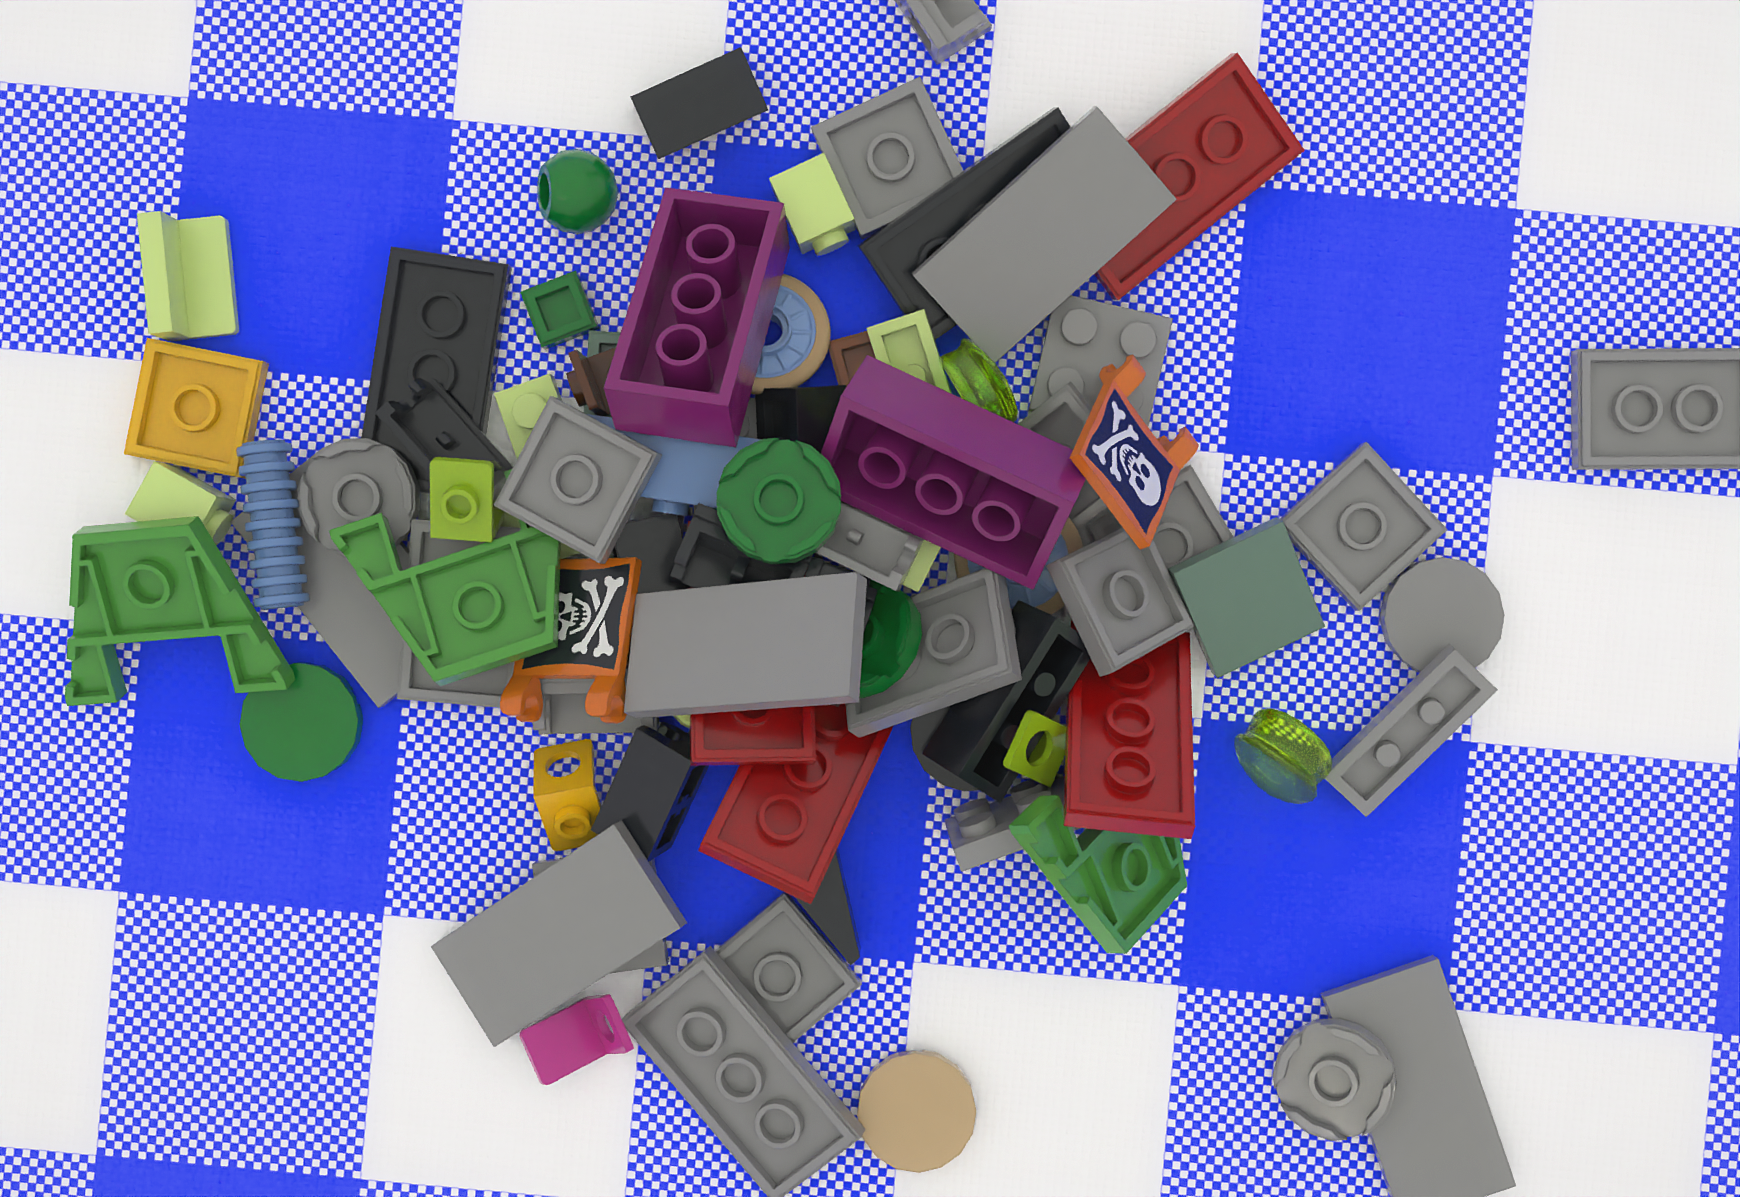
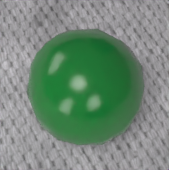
[537,148,619,235]

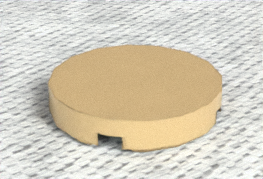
[857,1050,977,1173]

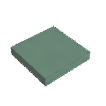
[1168,517,1325,678]

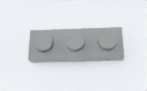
[1320,644,1498,817]

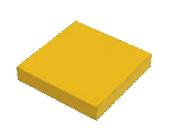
[124,338,269,479]

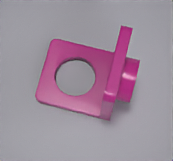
[519,994,634,1085]

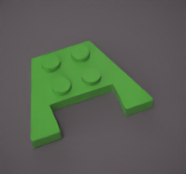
[329,469,561,686]
[65,516,295,706]
[1009,795,1187,954]

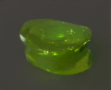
[940,338,1018,422]
[1234,708,1332,804]

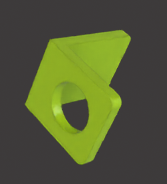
[430,457,504,543]
[1003,710,1066,787]

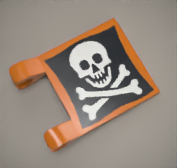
[1070,354,1199,550]
[500,557,642,724]

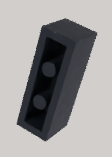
[922,600,1091,803]

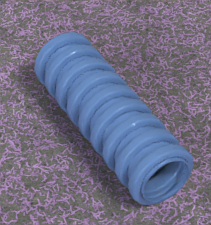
[236,440,310,610]

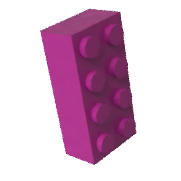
[604,187,790,448]
[821,355,1086,590]

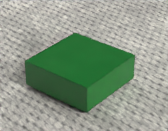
[520,270,600,350]

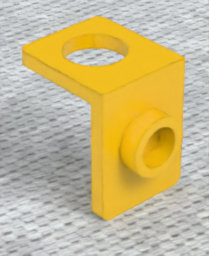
[533,739,602,851]

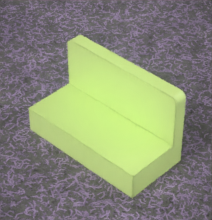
[137,211,239,341]

